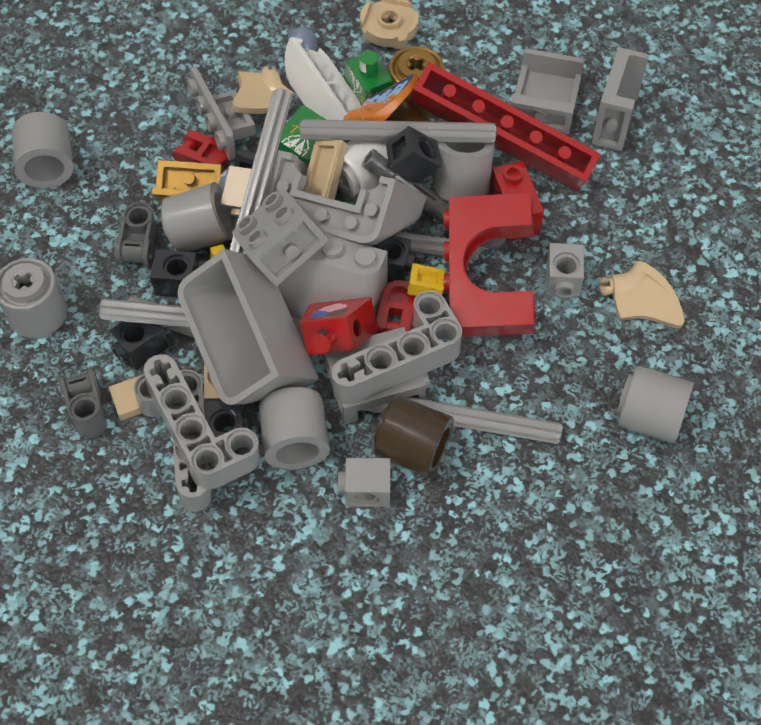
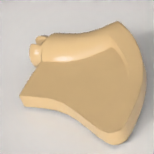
[231,66,294,114]
[599,261,685,328]

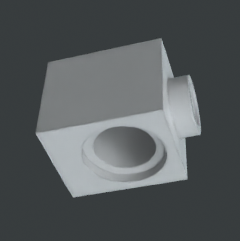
[546,243,584,298]
[338,458,390,507]

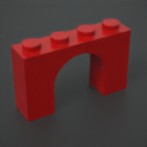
[443,193,536,337]

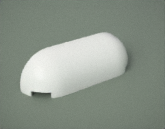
[285,37,361,120]

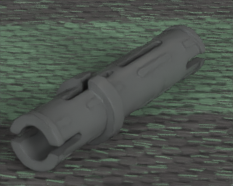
[362,149,449,221]

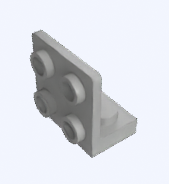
[232,188,329,287]

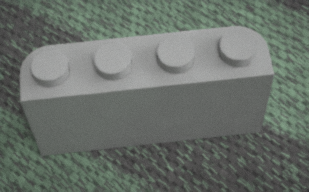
[278,233,388,325]
[178,249,319,405]

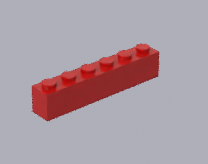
[409,61,601,191]

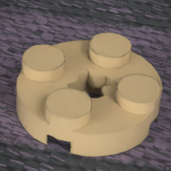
[360,0,419,50]

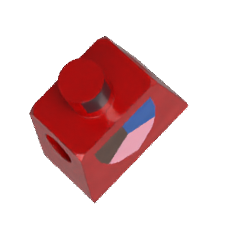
[300,297,378,355]

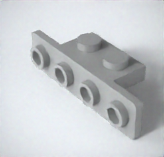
[187,66,256,160]

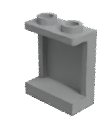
[592,47,649,151]
[511,49,585,134]
[324,327,430,424]

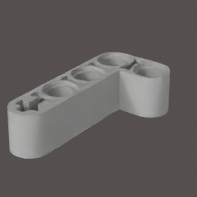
[331,290,462,404]
[144,354,260,490]
[134,369,212,512]

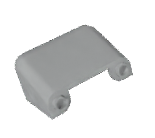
[265,150,426,246]

